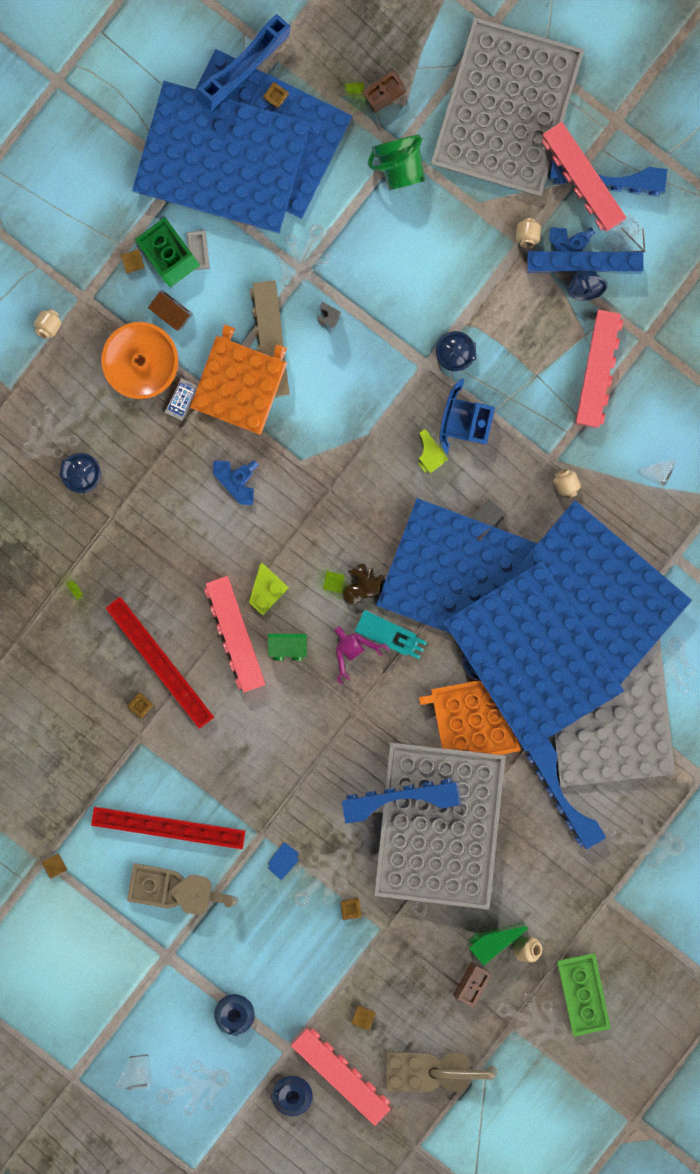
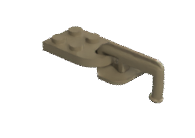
[127,863,239,915]
[387,1051,498,1092]

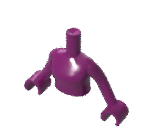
[334,626,389,685]

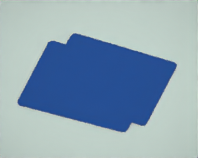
[268,842,299,880]

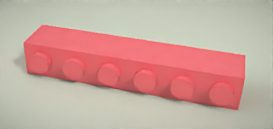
[541,122,627,233]
[575,310,623,428]
[204,576,266,693]
[291,1027,391,1126]

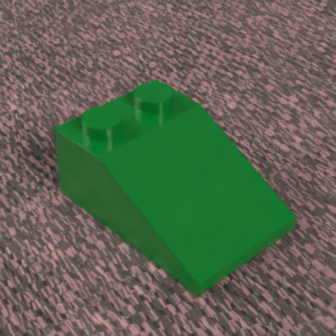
[135,217,201,288]
[268,634,307,661]
[468,922,529,966]

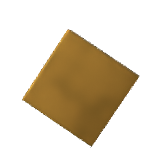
[263,82,289,109]
[121,249,145,274]
[127,692,154,719]
[41,853,68,879]
[340,898,362,920]
[351,1005,376,1031]

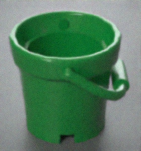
[368,134,426,191]

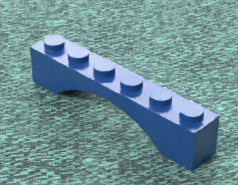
[197,14,291,111]
[549,155,668,197]
[527,251,643,274]
[526,738,606,850]
[342,778,461,824]

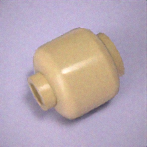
[515,218,541,248]
[33,309,62,339]
[553,469,581,499]
[513,937,542,962]

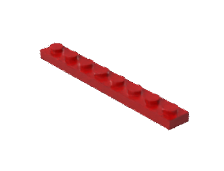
[105,596,215,729]
[91,806,246,850]

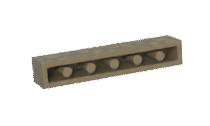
[250,280,290,398]

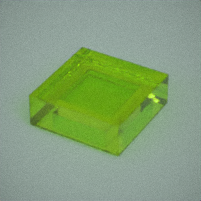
[345,82,364,94]
[323,571,345,593]
[66,580,84,600]

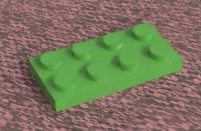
[557,953,611,1037]

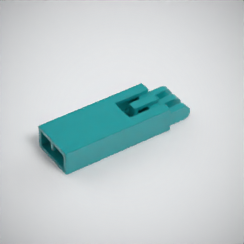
[354,610,427,659]

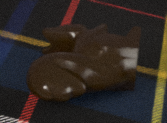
[342,563,384,605]

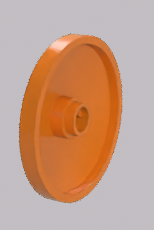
[101,322,179,399]

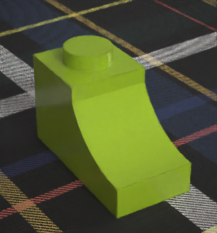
[418,429,448,474]

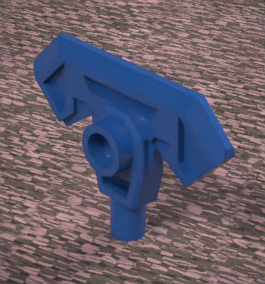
[549,227,596,252]
[213,460,259,505]

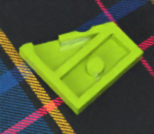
[249,563,289,615]

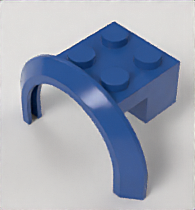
[439,379,495,455]

